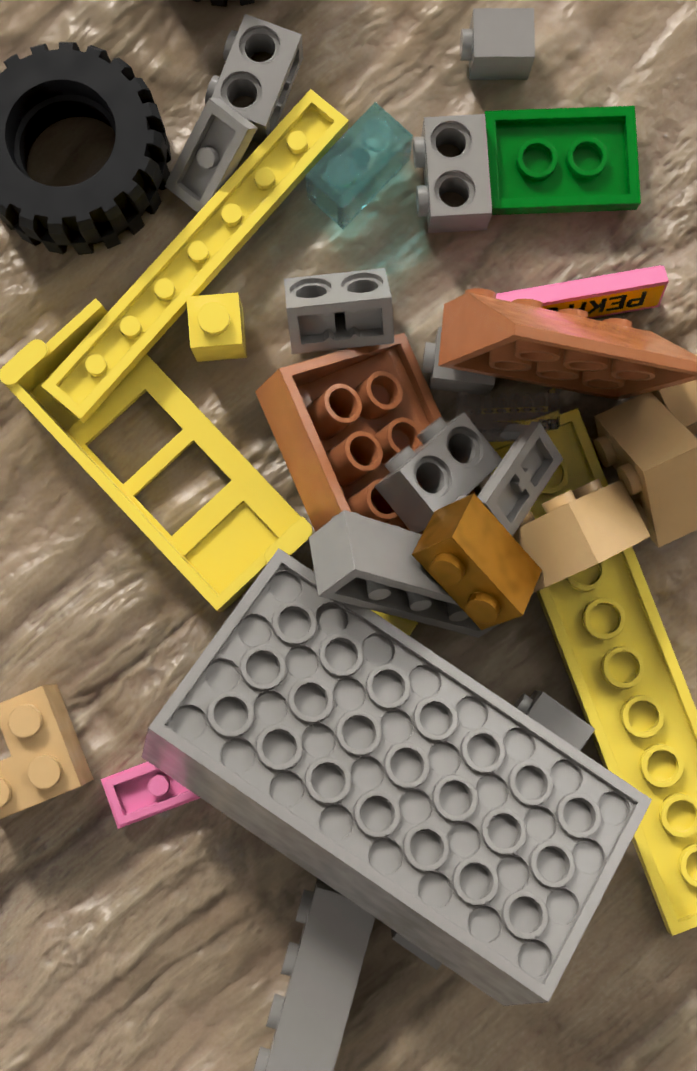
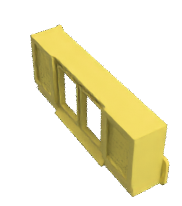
[0,298,313,612]

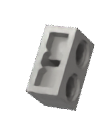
[205,14,303,143]
[413,114,492,233]
[284,268,394,354]
[374,412,502,533]

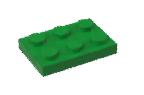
[484,106,641,215]

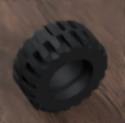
[0,42,171,255]

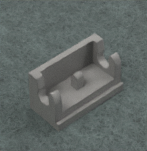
[455,421,563,536]

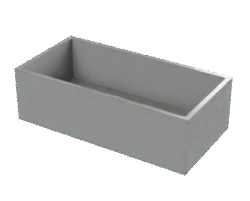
[142,548,652,1006]

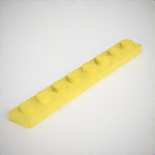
[41,89,349,424]

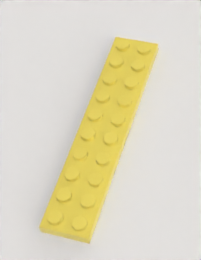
[488,408,697,936]

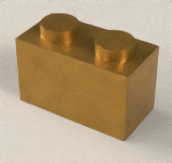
[412,493,542,630]

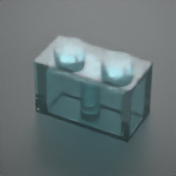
[305,102,413,230]

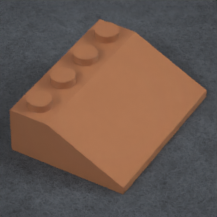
[438,288,697,400]
[255,333,477,534]

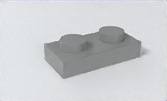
[165,98,258,212]

